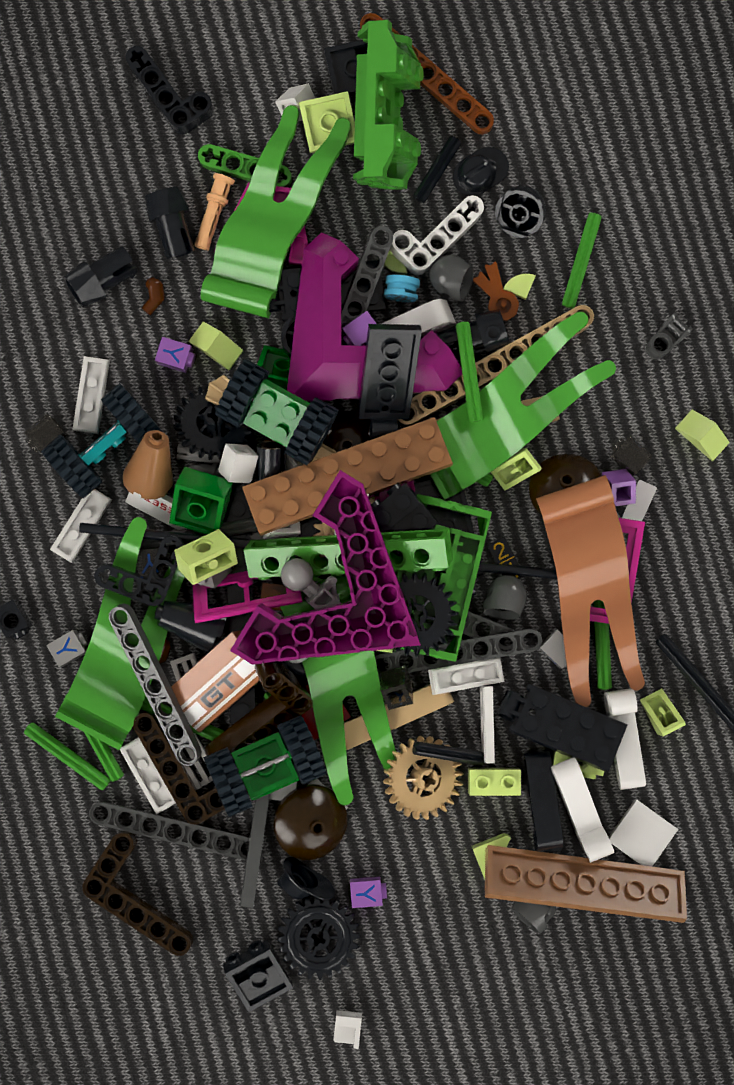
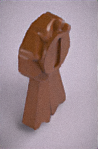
[473,261,519,321]

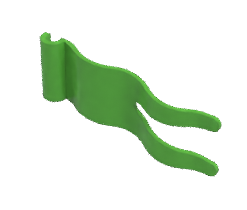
[201,105,351,319]
[429,312,616,500]
[55,517,186,750]
[280,574,396,805]

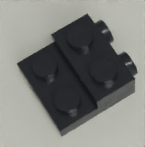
[324,40,368,96]
[371,482,439,555]
[223,939,293,1012]

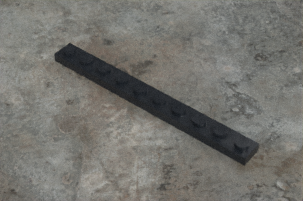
[226,482,256,723]

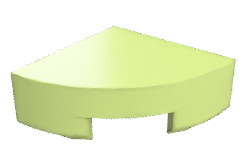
[384,248,407,274]
[503,274,536,300]

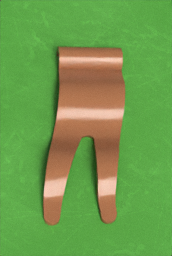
[536,475,645,707]

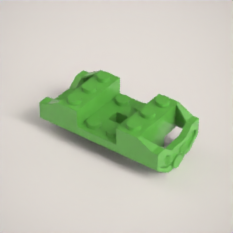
[353,20,424,190]
[397,494,492,662]

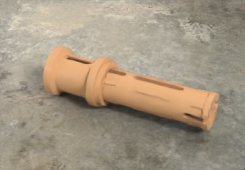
[194,173,235,251]

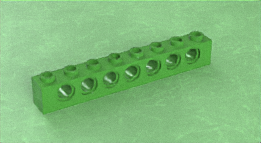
[244,529,453,580]

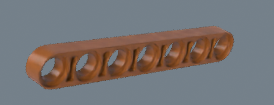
[360,13,494,135]

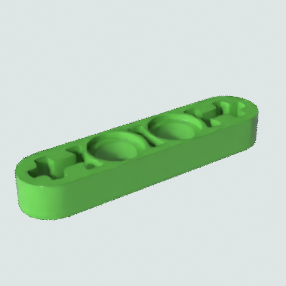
[198,144,292,187]

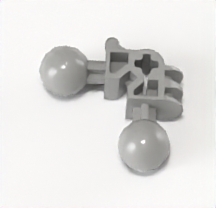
[281,558,341,663]

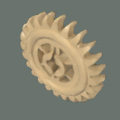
[383,736,464,820]

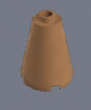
[122,430,173,499]

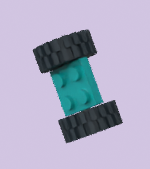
[41,383,162,499]

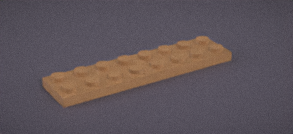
[242,417,453,536]
[485,845,687,923]

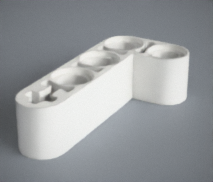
[390,196,484,275]
[382,299,456,337]
[604,689,646,790]
[551,757,615,863]

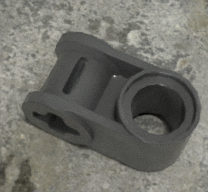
[646,312,693,360]

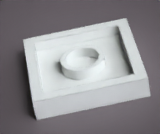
[609,799,678,867]

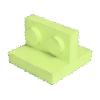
[299,91,355,153]

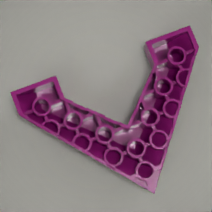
[287,232,463,403]
[230,470,421,665]

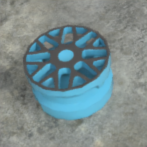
[384,275,420,303]

